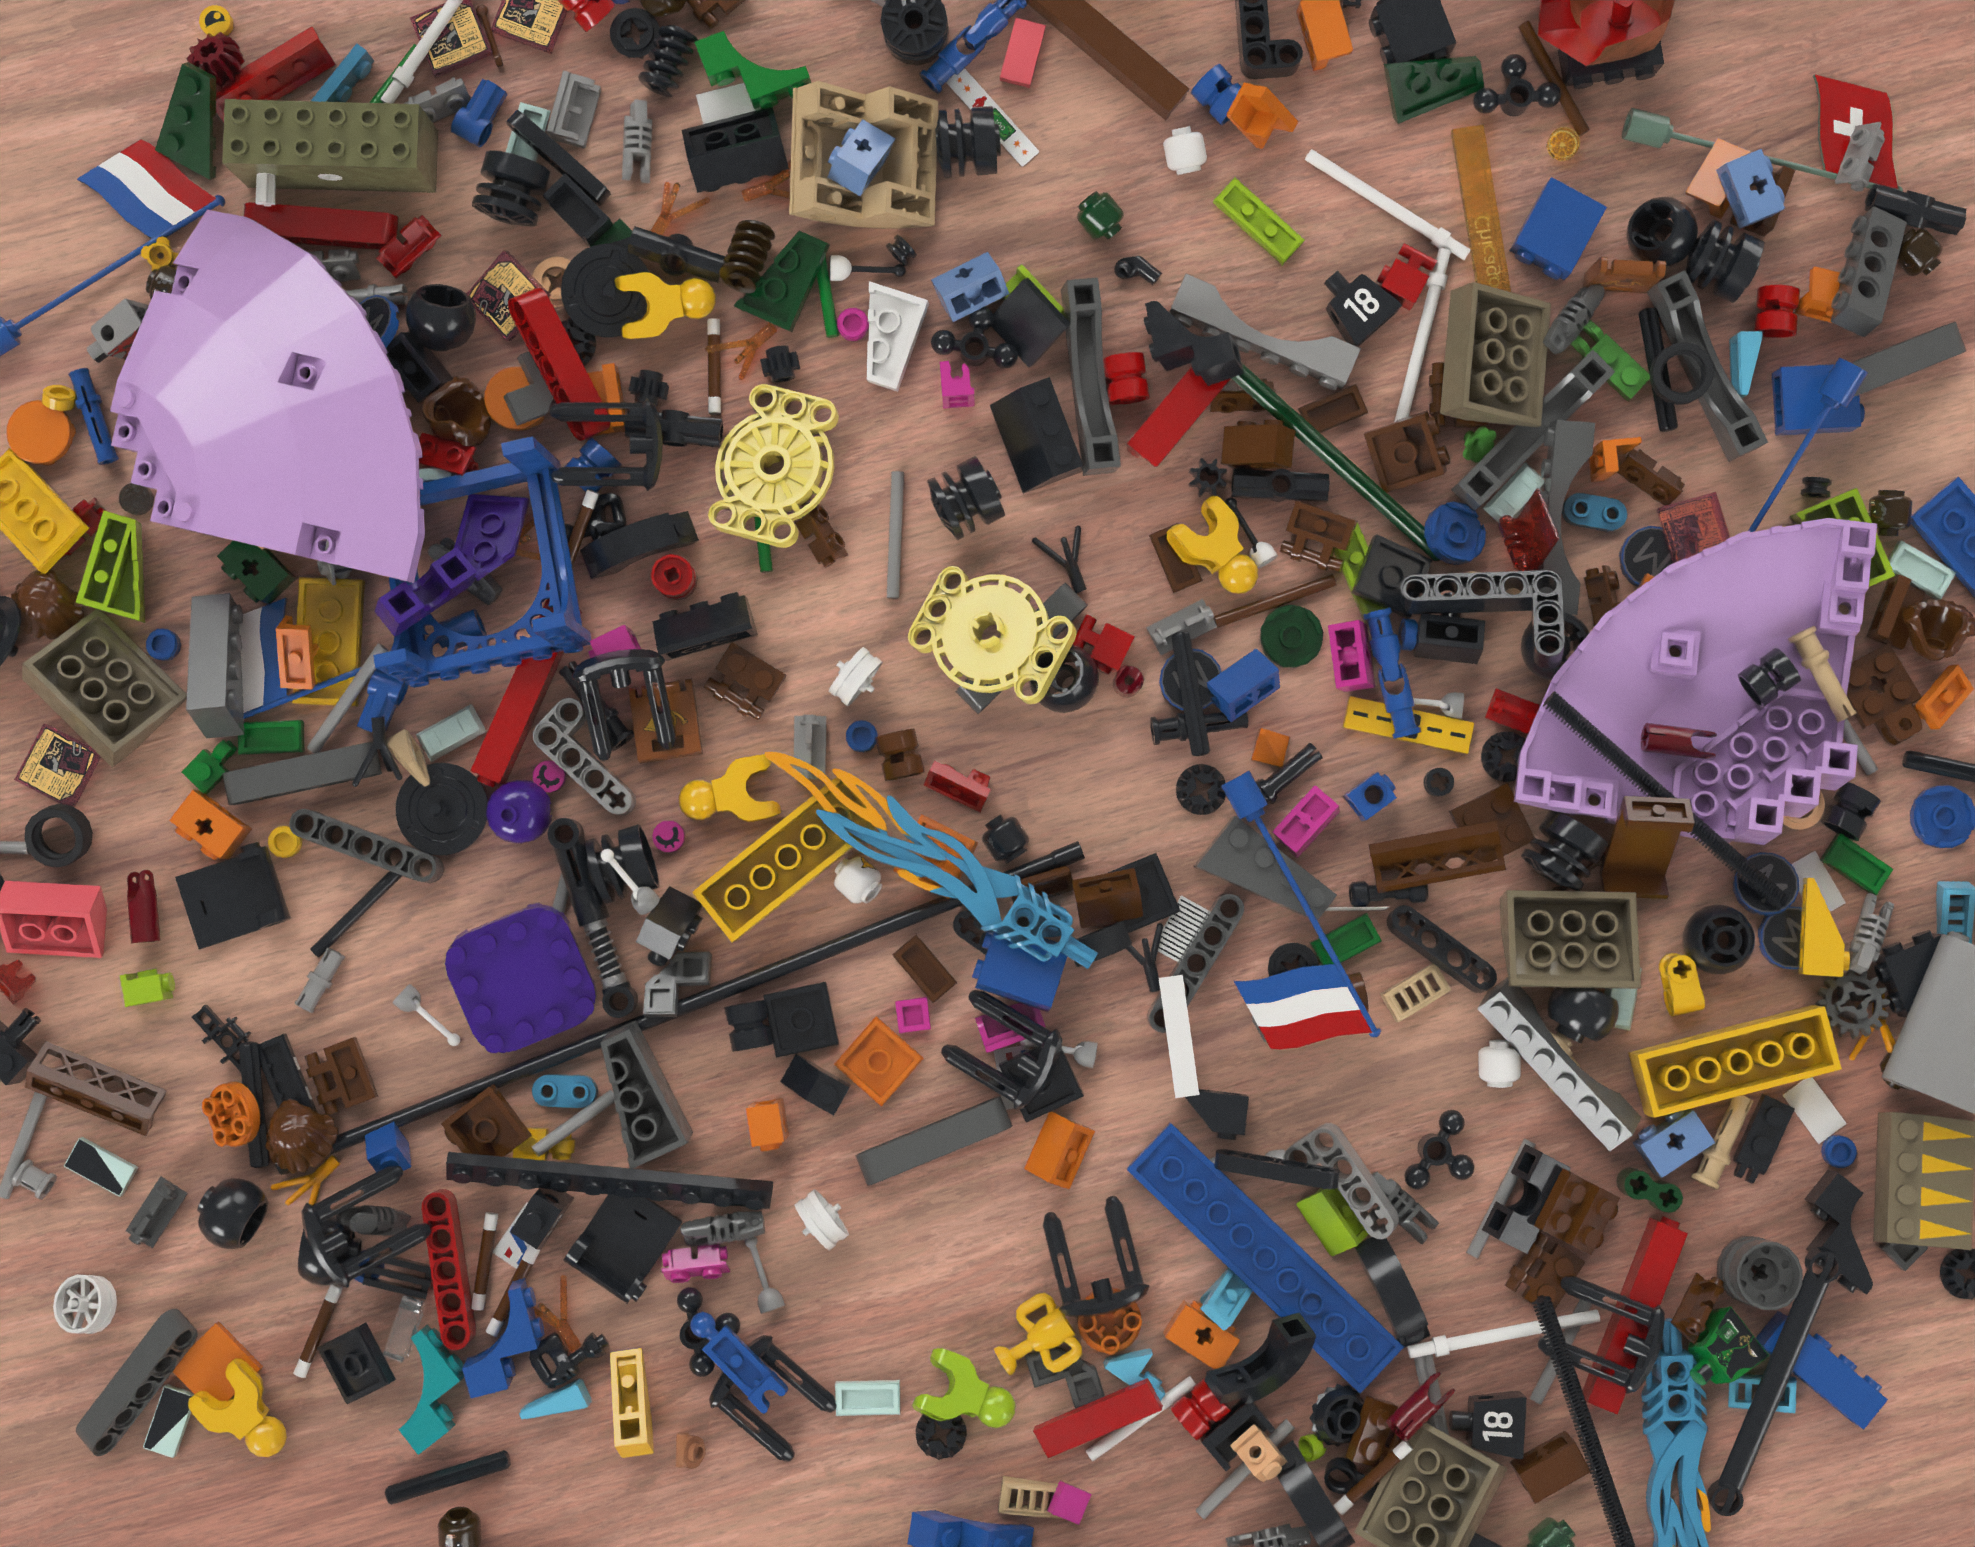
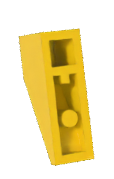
[1798,878,1850,977]
[610,1348,654,1458]

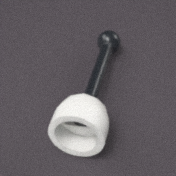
[830,255,906,281]
[1225,497,1278,569]

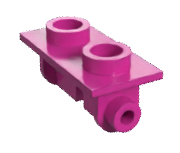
[661,1244,730,1283]

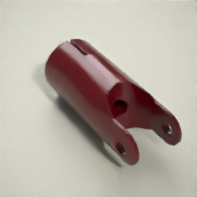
[1113,665,1144,698]
[1641,723,1717,759]
[127,870,161,944]
[1386,1372,1455,1442]

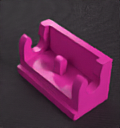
[940,361,975,409]
[1272,785,1340,858]
[975,1003,1046,1053]

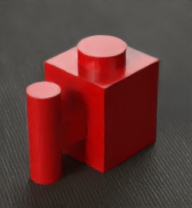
[1376,243,1437,311]
[1073,614,1135,675]

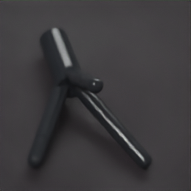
[1032,526,1087,593]
[352,716,403,787]
[1125,923,1163,992]

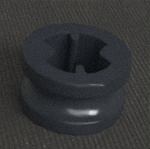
[886,235,917,266]
[1801,477,1832,498]
[1423,768,1454,797]

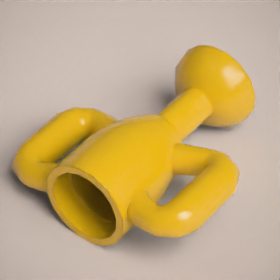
[994,1293,1082,1376]

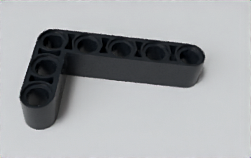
[1401,570,1565,669]

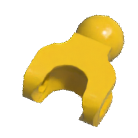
[614,272,716,339]
[1167,496,1258,594]
[679,754,782,822]
[188,1358,287,1457]

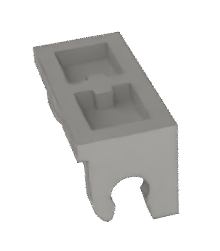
[547,70,601,148]

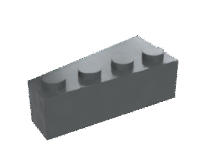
[186,593,244,739]
[1193,816,1337,920]
[600,1020,693,1169]

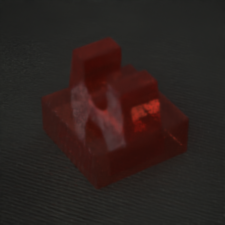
[0,959,36,1005]

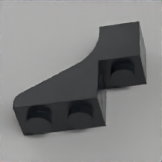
[1144,301,1244,386]
[1805,1170,1873,1295]

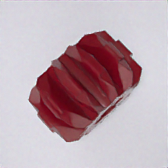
[186,32,245,87]

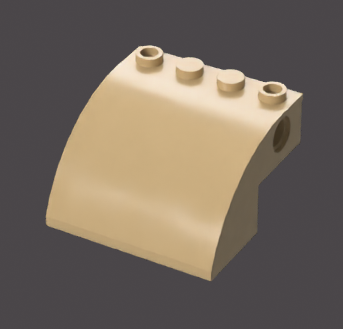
[789,81,938,229]

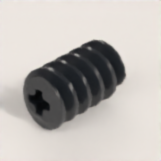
[638,25,698,97]

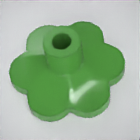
[1463,426,1496,463]

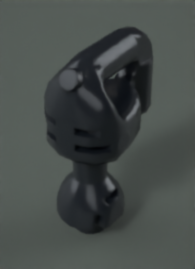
[565,493,626,541]
[529,1332,609,1388]

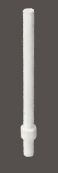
[380,0,463,103]
[1305,149,1471,260]
[1394,248,1451,422]
[1407,1309,1600,1359]

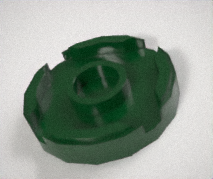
[1260,605,1324,668]

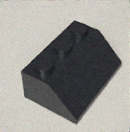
[682,107,789,193]
[990,377,1083,494]
[652,592,758,661]

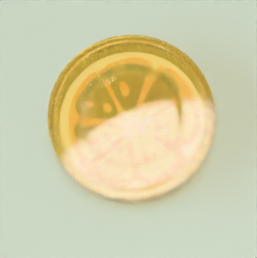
[1546,127,1580,161]

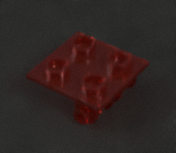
[1498,488,1559,571]

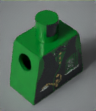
[1688,1307,1769,1386]

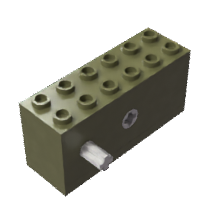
[222,99,438,207]

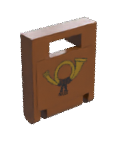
[1583,257,1666,293]
[629,678,703,764]

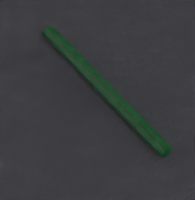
[1231,363,1440,561]

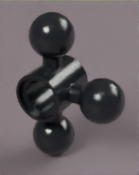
[1473,54,1561,117]
[931,306,1018,368]
[1404,1110,1475,1190]
[677,1287,740,1377]

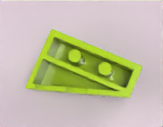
[1790,488,1895,587]
[76,510,146,623]

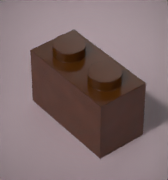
[1221,419,1295,470]

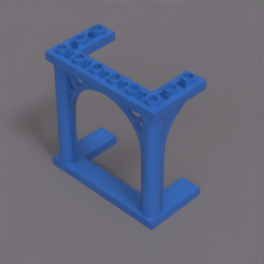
[373,436,592,688]

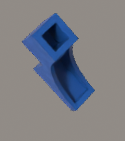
[462,1278,545,1398]
[907,1510,1034,1547]

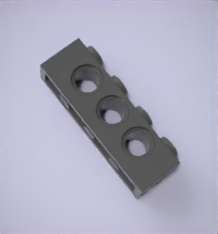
[1830,206,1907,337]

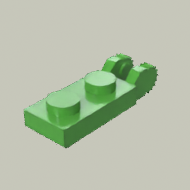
[1571,320,1650,401]

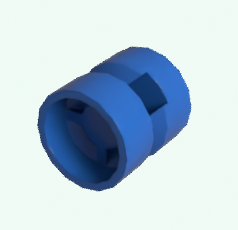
[1191,64,1242,125]
[564,437,622,492]

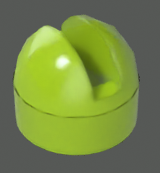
[1298,1434,1327,1462]

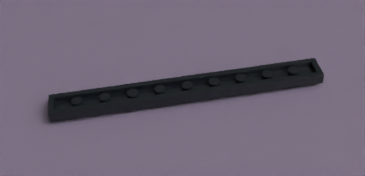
[446,1152,773,1210]

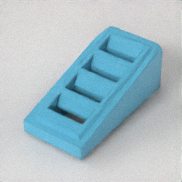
[1729,331,1763,398]
[1936,881,1975,944]
[1728,1374,1797,1413]
[519,1378,592,1419]

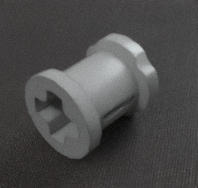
[12,1159,57,1200]

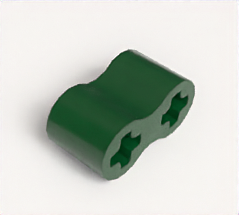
[1616,1167,1683,1213]

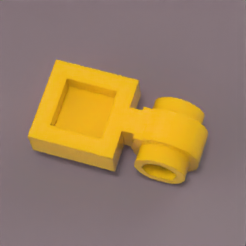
[513,1127,575,1161]

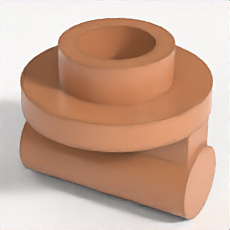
[675,1432,706,1469]

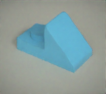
[1200,1267,1253,1331]
[1103,1349,1165,1401]

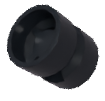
[1737,648,1801,708]
[1821,782,1881,841]
[724,1000,773,1052]

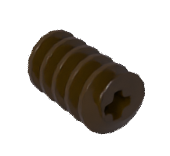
[719,220,775,294]

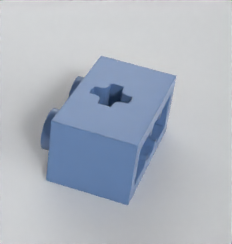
[827,119,896,197]
[1716,149,1785,229]
[931,252,1010,322]
[1632,1109,1715,1178]

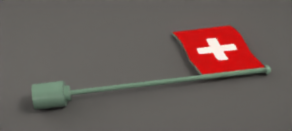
[1622,74,1903,191]

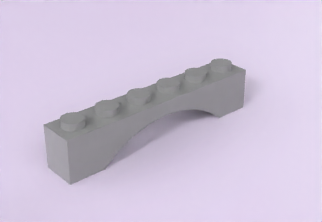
[1169,274,1361,390]

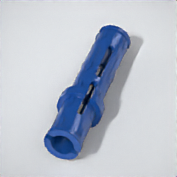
[68,368,119,465]

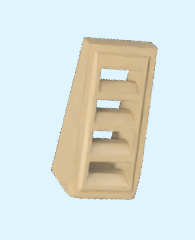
[386,729,430,787]
[1380,963,1451,1022]
[998,1476,1062,1519]

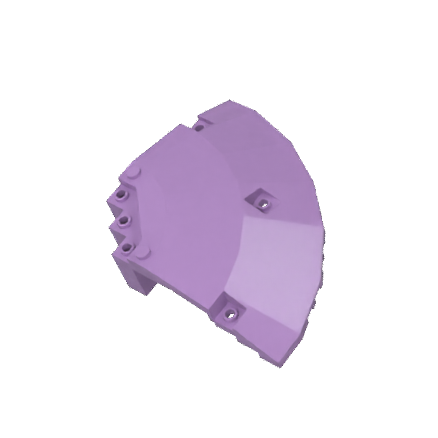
[110,210,425,583]
[1514,518,1877,845]

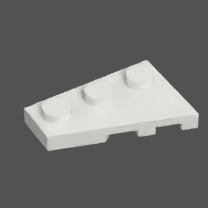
[867,281,929,392]

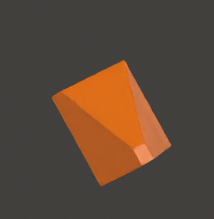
[1251,728,1290,767]

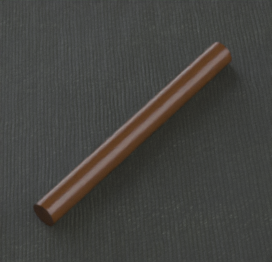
[1518,20,1590,136]
[1213,574,1336,628]

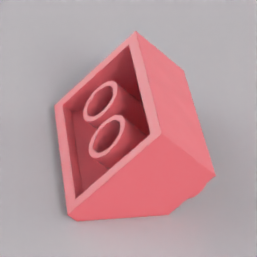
[0,881,107,958]

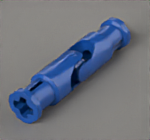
[919,0,1027,94]
[1363,608,1421,739]

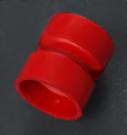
[557,0,615,32]
[1754,285,1800,338]
[1103,352,1150,405]
[651,554,698,601]
[1170,1378,1231,1441]

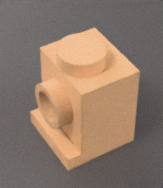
[1230,1424,1287,1483]

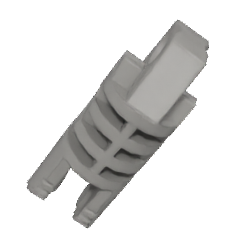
[622,99,652,183]
[1849,893,1894,974]

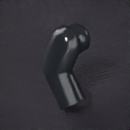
[1114,256,1162,286]

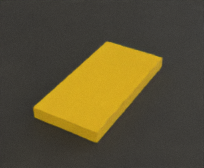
[0,448,89,574]
[292,577,365,707]

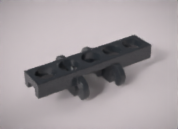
[192,1005,261,1072]

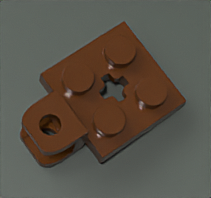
[1847,643,1922,746]

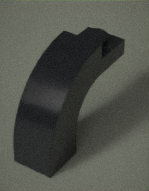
[580,511,699,579]
[1355,1237,1431,1348]
[1204,1312,1316,1405]
[1277,1440,1355,1547]

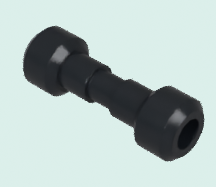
[1349,881,1428,907]

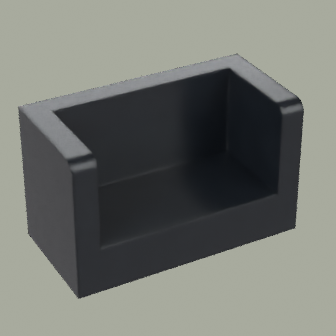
[543,174,613,247]
[1200,1399,1275,1471]

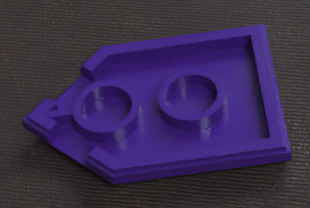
[454,494,530,581]

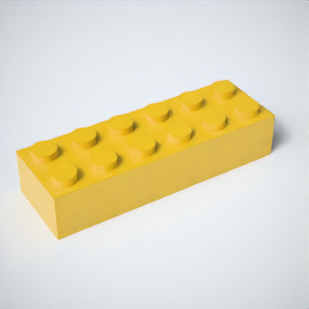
[692,777,876,942]
[1628,1005,1842,1118]

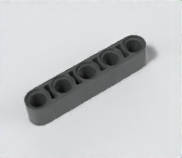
[1829,322,1966,397]
[956,583,1088,714]
[222,742,382,805]
[289,809,444,883]
[1147,894,1244,1033]
[856,1096,1013,1186]
[76,1309,198,1456]

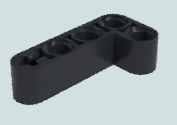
[1235,0,1303,79]

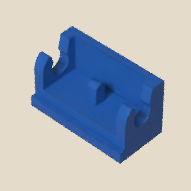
[1207,649,1280,722]

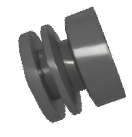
[1717,1236,1803,1310]

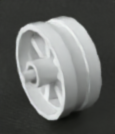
[829,647,883,706]
[794,1189,849,1250]
[53,1274,117,1334]

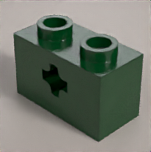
[217,541,297,604]

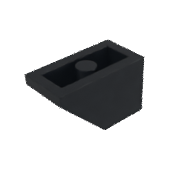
[780,1054,851,1116]
[1185,1089,1249,1140]

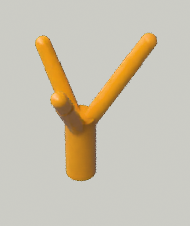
[1849,993,1896,1060]
[270,1155,341,1206]

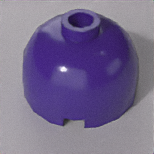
[486,780,552,844]

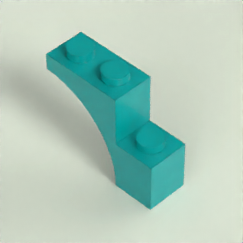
[398,1324,464,1455]

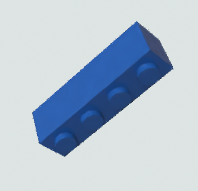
[1756,1311,1888,1430]

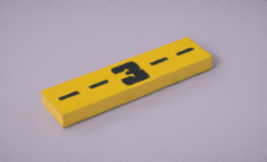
[1342,696,1474,754]

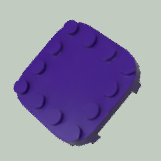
[445,903,597,1053]

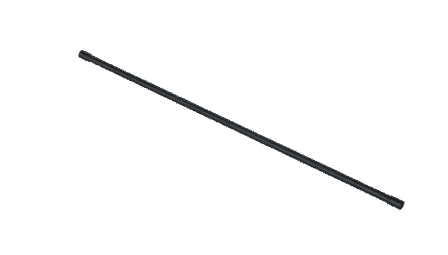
[275,841,1085,1175]

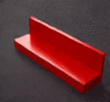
[216,27,336,123]
[1127,367,1231,467]

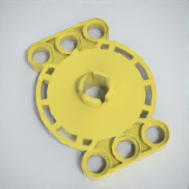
[708,384,839,548]
[908,566,1077,704]

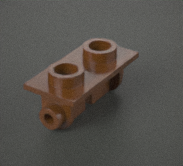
[1210,378,1276,413]
[1617,449,1685,507]
[793,502,848,568]
[1584,565,1622,627]
[1671,1273,1724,1344]

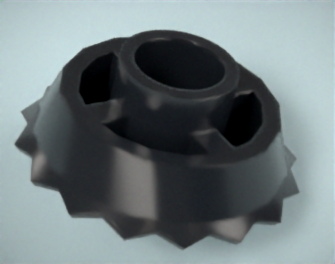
[1310,1384,1364,1447]

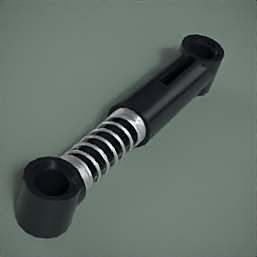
[547,818,638,1018]

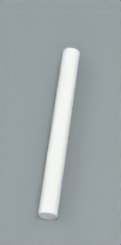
[1086,1376,1196,1461]

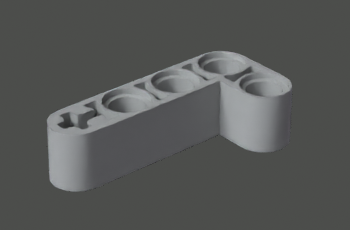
[533,698,636,815]
[1283,1123,1399,1239]

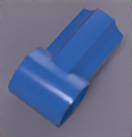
[451,79,507,147]
[357,669,408,732]

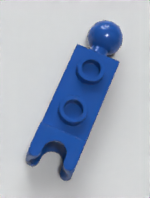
[690,1312,788,1414]

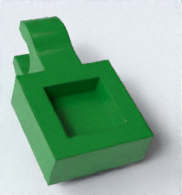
[182,740,238,794]

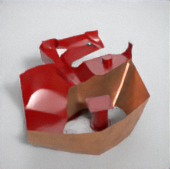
[1537,0,1675,66]

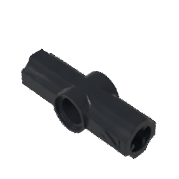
[1865,184,1967,235]
[627,226,725,283]
[625,410,723,447]
[1231,469,1330,502]

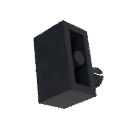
[386,332,453,403]
[1414,592,1485,664]
[636,886,703,966]
[0,1008,41,1086]

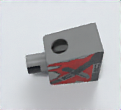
[87,298,149,363]

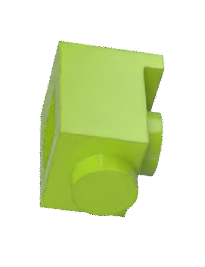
[119,969,175,1007]

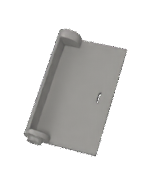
[1882,931,1975,1114]

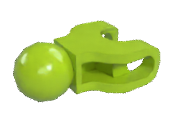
[912,1348,1016,1428]

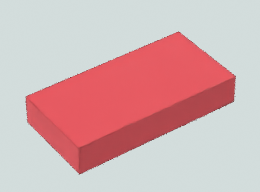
[1000,18,1046,88]

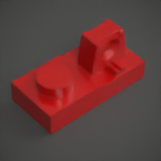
[924,760,991,813]

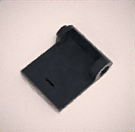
[175,842,291,950]
[563,1195,683,1304]

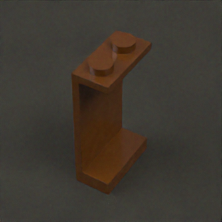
[1600,796,1695,899]

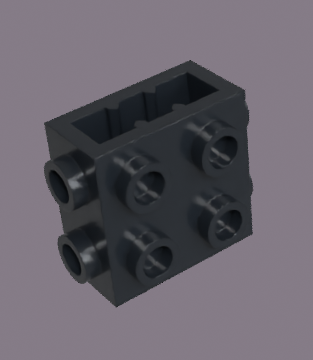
[1369,0,1457,64]
[1874,930,1942,1017]

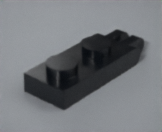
[1733,1094,1795,1184]

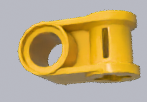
[1659,953,1705,1017]

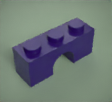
[375,547,477,637]

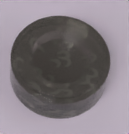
[119,483,154,515]

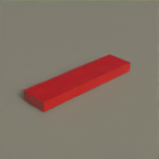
[1033,1378,1163,1458]

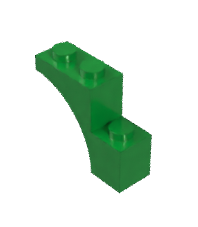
[694,31,811,110]

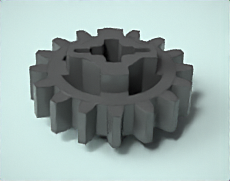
[1816,969,1890,1039]

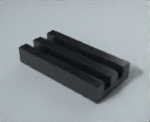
[362,1253,432,1300]

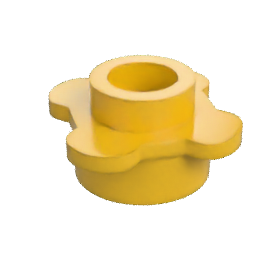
[141,237,178,271]

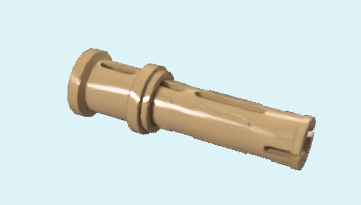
[1788,626,1857,722]
[1691,1095,1754,1190]

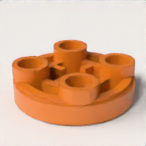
[484,366,544,431]
[7,400,76,466]
[202,1082,260,1147]
[1077,1287,1142,1355]

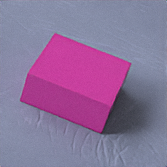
[895,997,931,1033]
[1047,1480,1092,1525]

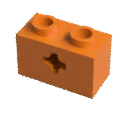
[169,790,252,860]
[746,1098,789,1151]
[1163,1300,1240,1369]

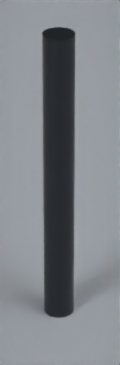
[310,859,402,957]

